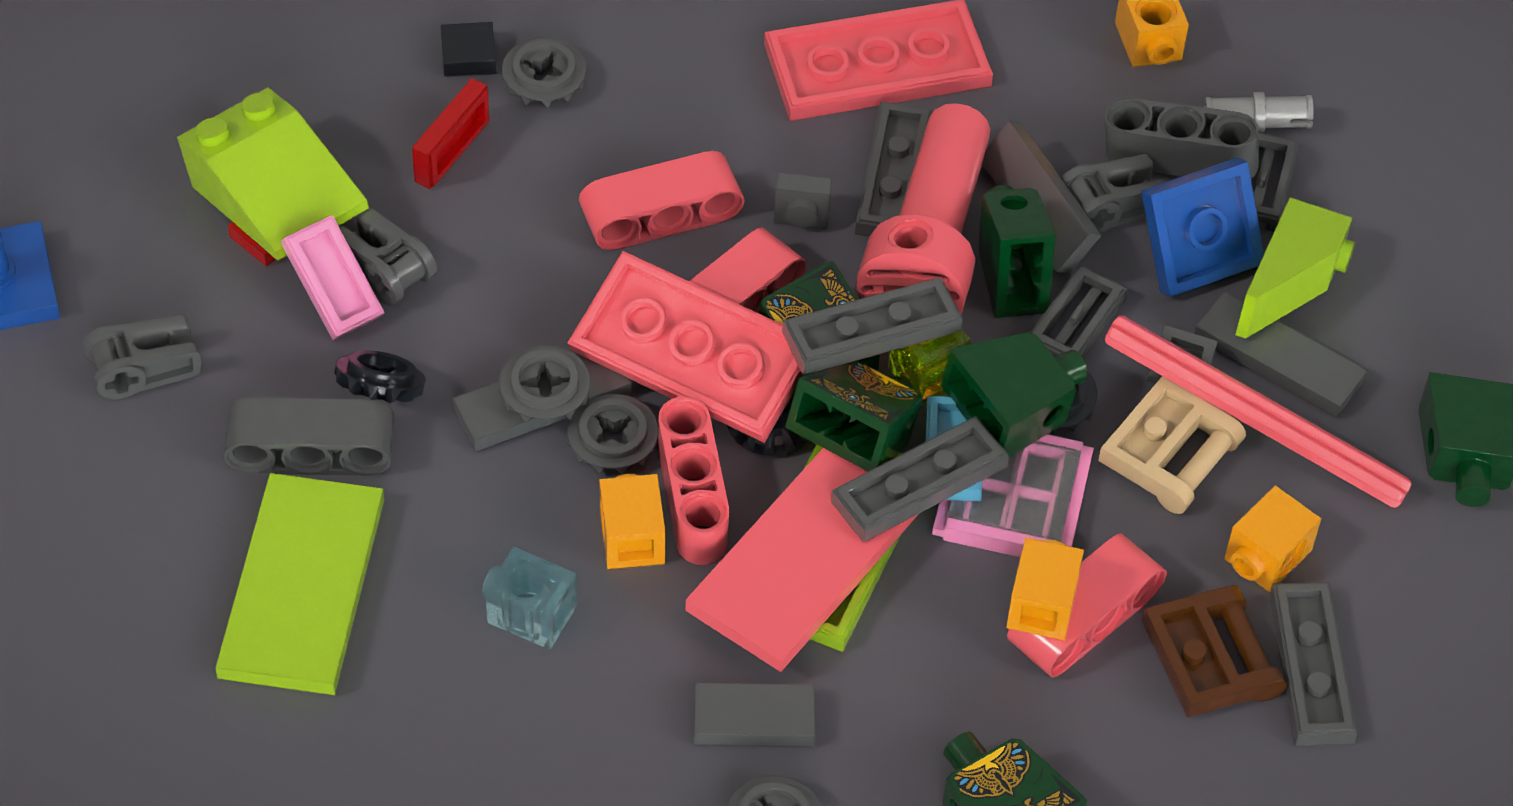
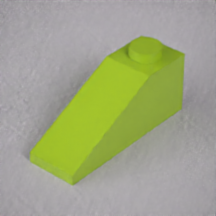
[1235,197,1356,339]

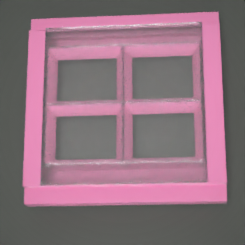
[932,434,1094,557]

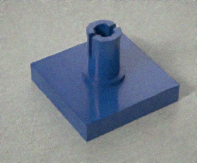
[1141,158,1264,297]
[0,221,60,330]

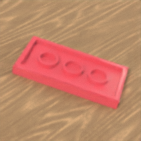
[764,0,993,121]
[567,251,804,443]
[685,448,918,672]

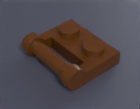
[1142,585,1287,718]

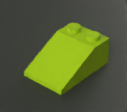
[177,87,369,260]

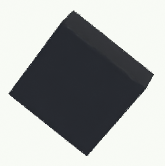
[441,22,496,76]

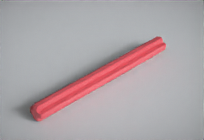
[1105,315,1412,508]

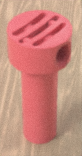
[856,103,991,314]

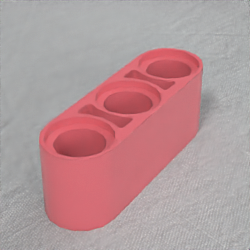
[578,151,745,250]
[690,227,807,313]
[658,396,729,565]
[1007,533,1167,678]

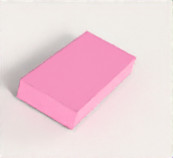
[281,215,385,340]

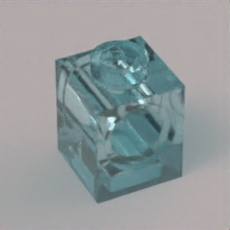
[482,546,577,650]

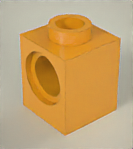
[1115,0,1189,67]
[599,474,665,569]
[1224,485,1321,592]
[1006,537,1084,641]

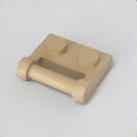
[1098,376,1246,514]

